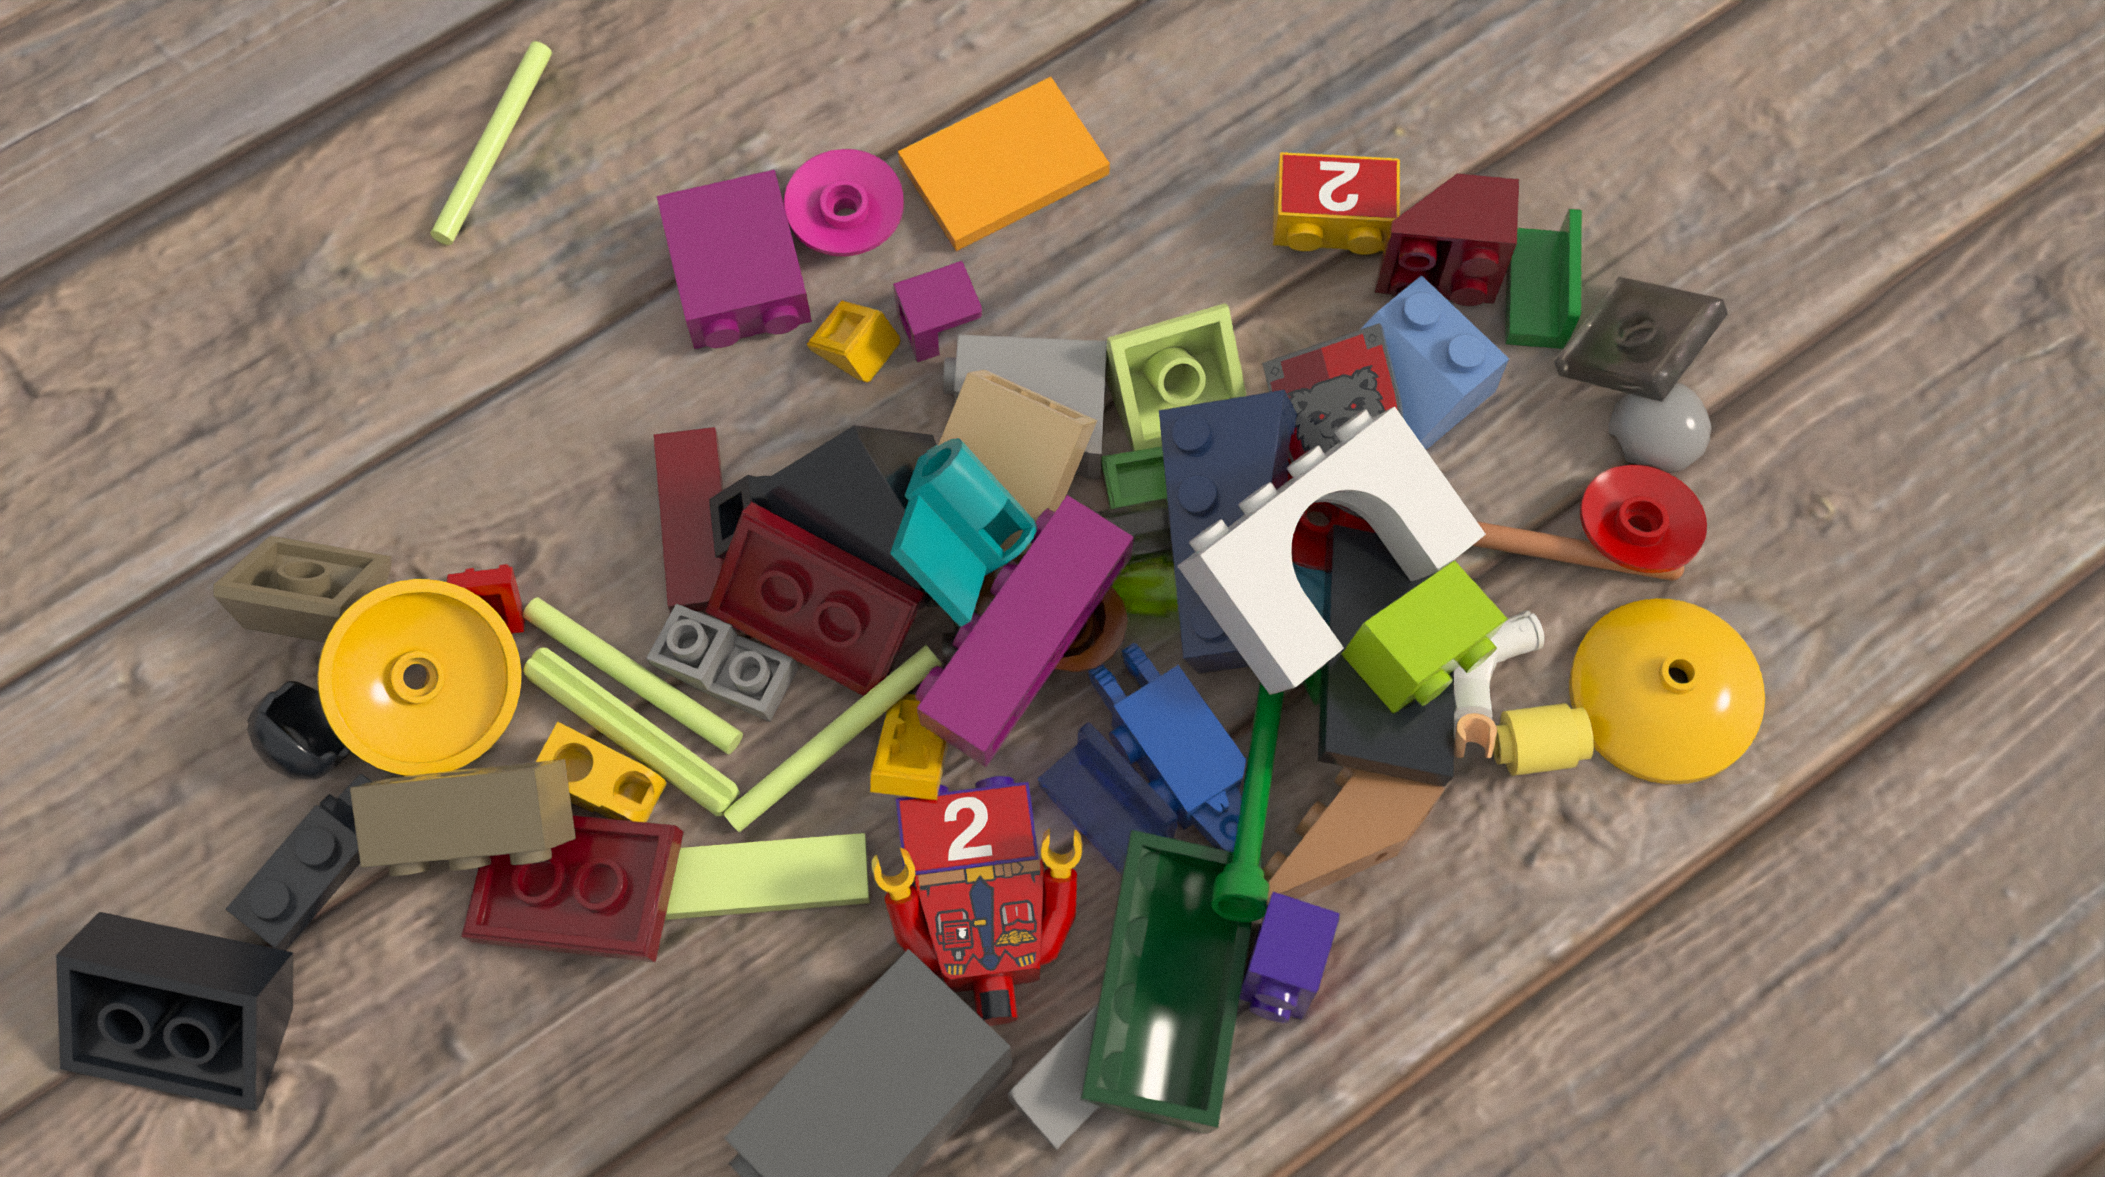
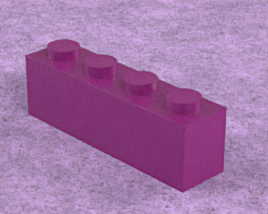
[915,495,1134,767]

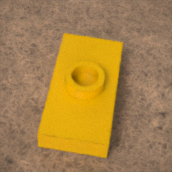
[870,694,949,800]

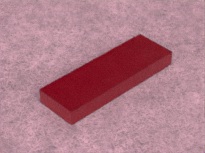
[653,427,724,613]

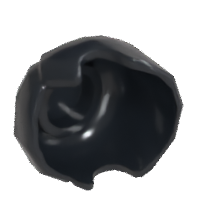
[247,681,351,780]

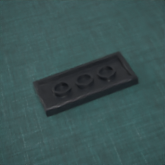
[1318,524,1454,787]

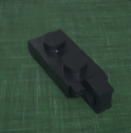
[225,773,372,951]

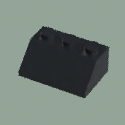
[56,912,294,1111]

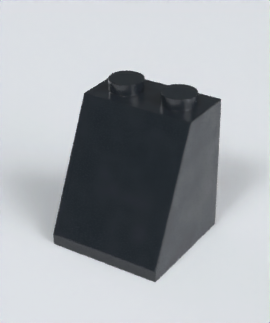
[759,425,940,622]

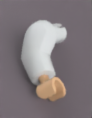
[1454,610,1544,758]

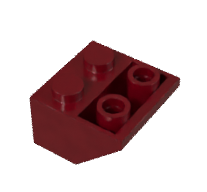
[1375,173,1519,306]

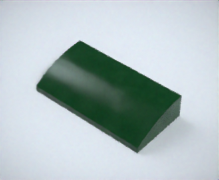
[1080,830,1262,1134]

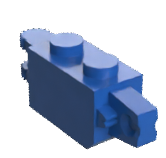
[1088,643,1246,852]

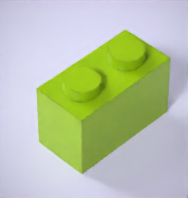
[1341,560,1508,714]

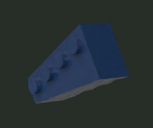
[1159,390,1297,674]

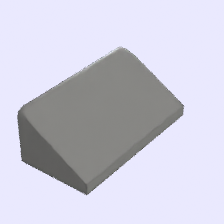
[1008,1004,1100,1150]

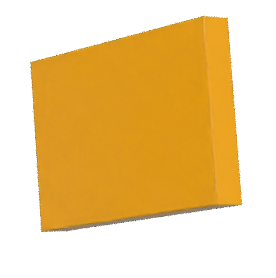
[898,77,1110,251]

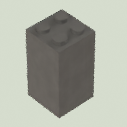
[724,949,1013,1177]

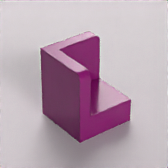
[893,261,982,363]

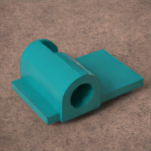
[890,438,1037,627]

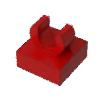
[447,564,525,634]

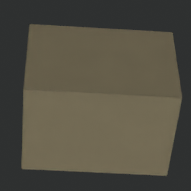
[213,536,391,642]

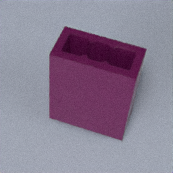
[656,169,812,349]

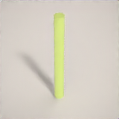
[430,41,552,245]
[523,597,743,754]
[723,645,942,833]

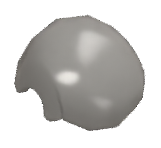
[1608,380,1711,473]

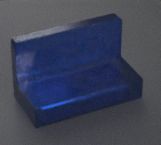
[1038,722,1178,875]

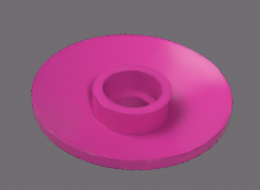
[784,149,904,257]

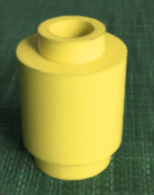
[1493,703,1594,776]

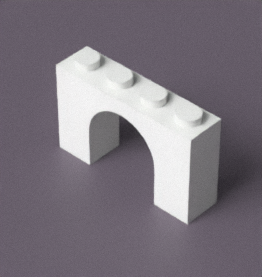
[1177,406,1486,694]

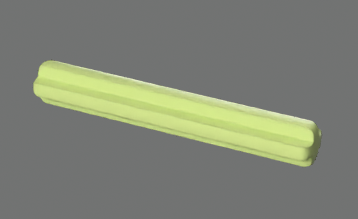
[523,647,740,817]

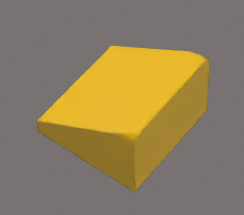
[806,300,901,383]

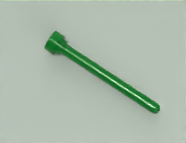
[1211,682,1284,922]

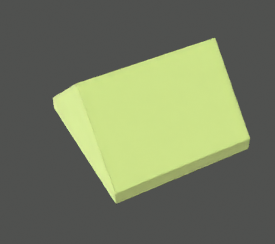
[1105,303,1247,451]

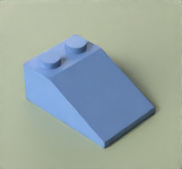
[1360,276,1509,450]

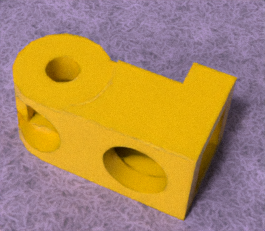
[536,721,667,822]

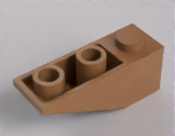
[1262,767,1445,905]

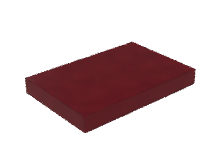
[705,502,925,696]
[461,816,684,963]

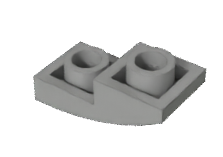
[646,604,799,722]

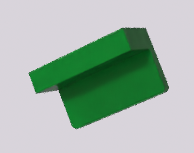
[1505,209,1582,349]

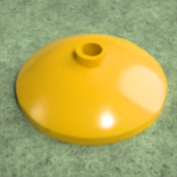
[317,579,521,776]
[1569,598,1765,785]

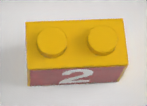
[1273,152,1400,255]

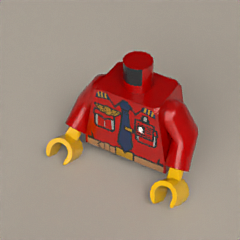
[871,828,1082,1026]

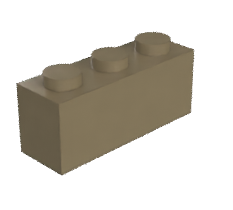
[350,759,576,876]

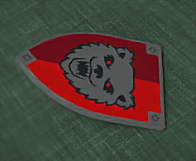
[1262,323,1403,521]

